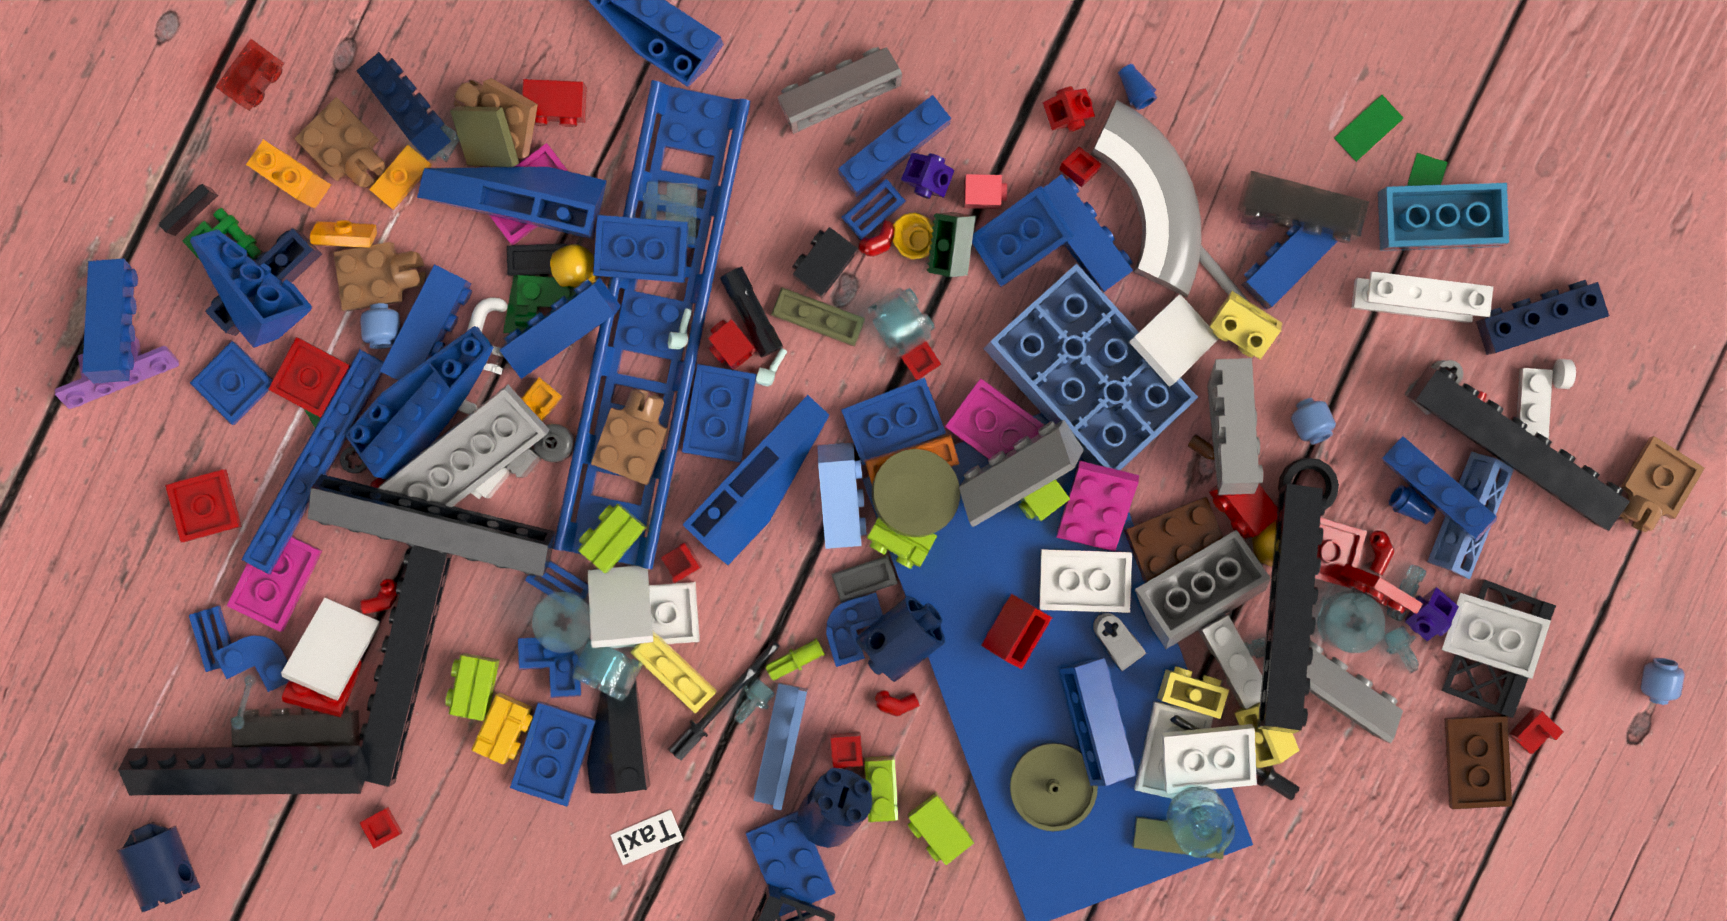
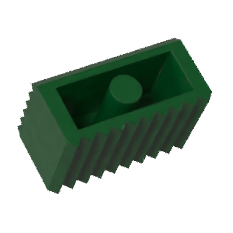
[927,212,975,277]

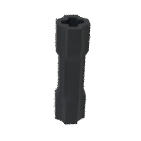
[720,267,784,358]

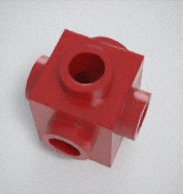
[1042,86,1095,132]

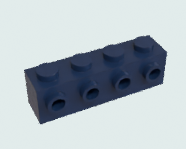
[356,52,451,160]
[205,228,322,336]
[1476,280,1610,355]

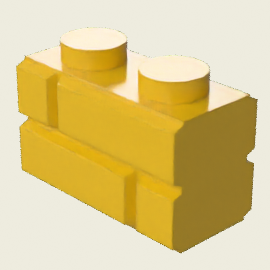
[471,693,533,765]

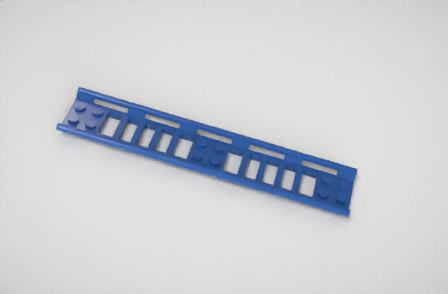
[553,80,751,569]

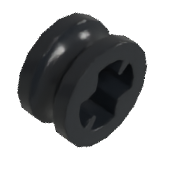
[340,447,368,474]

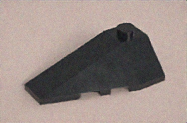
[587,667,650,794]

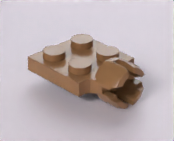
[453,78,538,160]
[294,97,385,188]
[333,242,426,312]
[591,389,669,485]
[1620,436,1705,532]

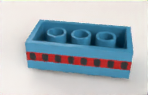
[1378,183,1509,251]

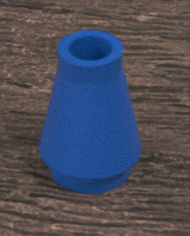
[1118,64,1157,110]
[1389,485,1436,524]

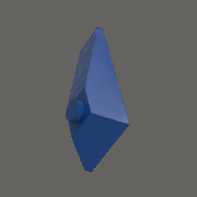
[190,229,312,348]

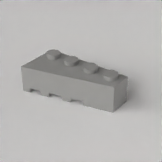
[1207,358,1263,495]

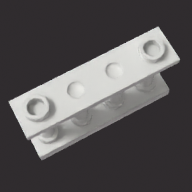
[1351,272,1493,323]

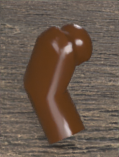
[1188,434,1215,461]

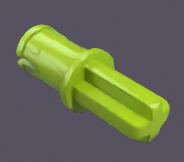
[766,638,825,680]

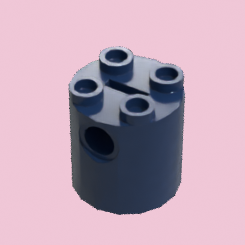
[856,596,945,682]
[797,768,872,848]
[117,822,200,913]

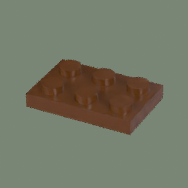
[1124,497,1223,583]
[1444,715,1512,809]

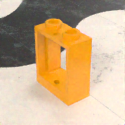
[246,139,331,209]

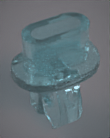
[1383,626,1419,674]
[734,678,775,724]

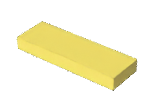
[630,631,716,713]

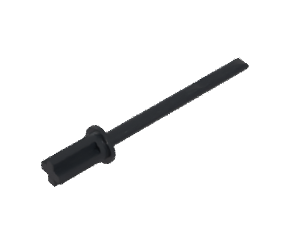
[668,640,780,760]
[1170,715,1300,800]

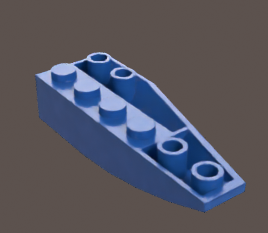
[588,0,724,87]
[417,167,607,239]
[345,326,494,479]
[682,395,830,565]

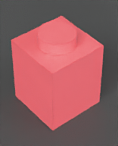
[964,174,1007,209]

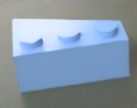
[818,442,867,549]

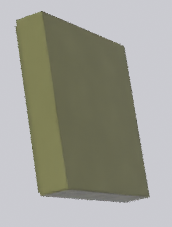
[450,106,519,167]

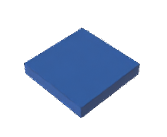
[190,341,273,425]

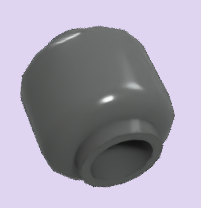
[534,423,575,463]

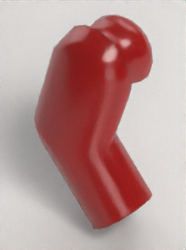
[859,220,894,257]
[1369,530,1394,576]
[360,579,398,614]
[875,690,920,716]

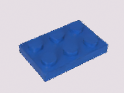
[972,186,1075,287]
[593,215,689,283]
[682,364,757,463]
[841,378,946,465]
[510,701,596,807]
[745,810,836,917]

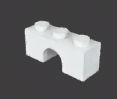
[1198,614,1262,709]

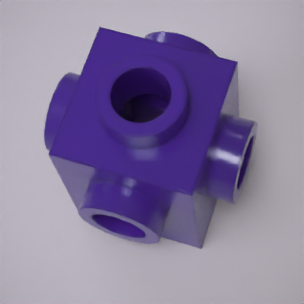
[901,153,955,199]
[1405,587,1459,641]

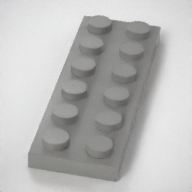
[379,385,550,507]

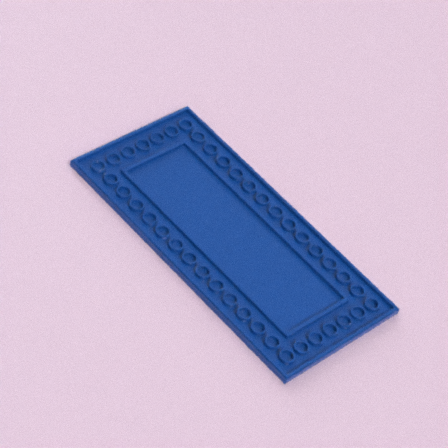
[862,413,1253,921]

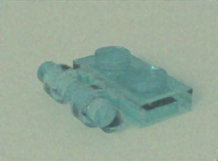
[643,182,698,245]

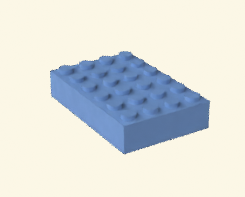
[983,263,1199,470]

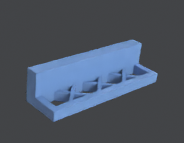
[1427,452,1514,579]
[753,683,808,810]

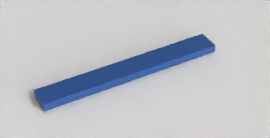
[241,350,384,574]

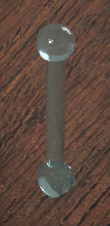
[231,675,256,730]

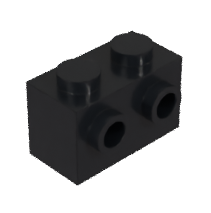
[792,227,858,299]

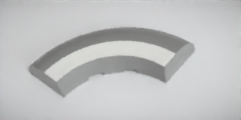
[1091,100,1202,297]

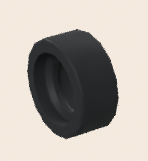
[1278,458,1339,510]

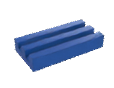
[841,178,906,240]
[525,561,589,612]
[189,606,232,672]

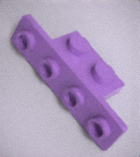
[55,336,179,409]

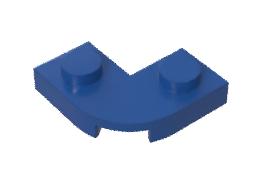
[826,592,883,667]
[213,636,288,692]
[518,637,581,698]

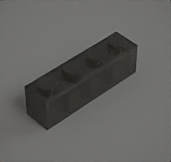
[1237,171,1369,243]
[231,705,360,747]

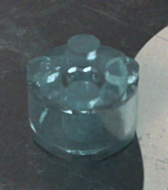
[868,288,935,358]
[1317,591,1385,653]
[532,592,592,653]
[572,638,643,701]
[1166,785,1235,858]

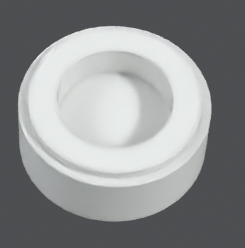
[1552,359,1576,389]

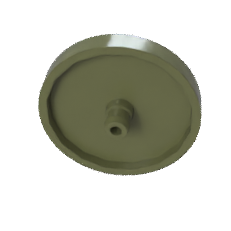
[872,449,960,537]
[1010,743,1098,831]

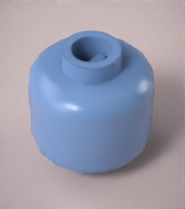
[360,303,400,349]
[1291,398,1336,444]
[1641,658,1685,705]

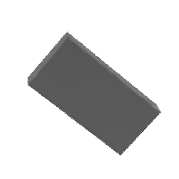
[832,555,897,602]

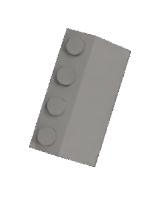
[778,47,902,134]
[959,420,1084,527]
[1135,530,1271,649]
[1307,640,1403,744]

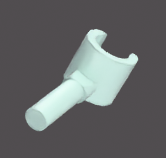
[668,309,692,349]
[756,348,787,386]

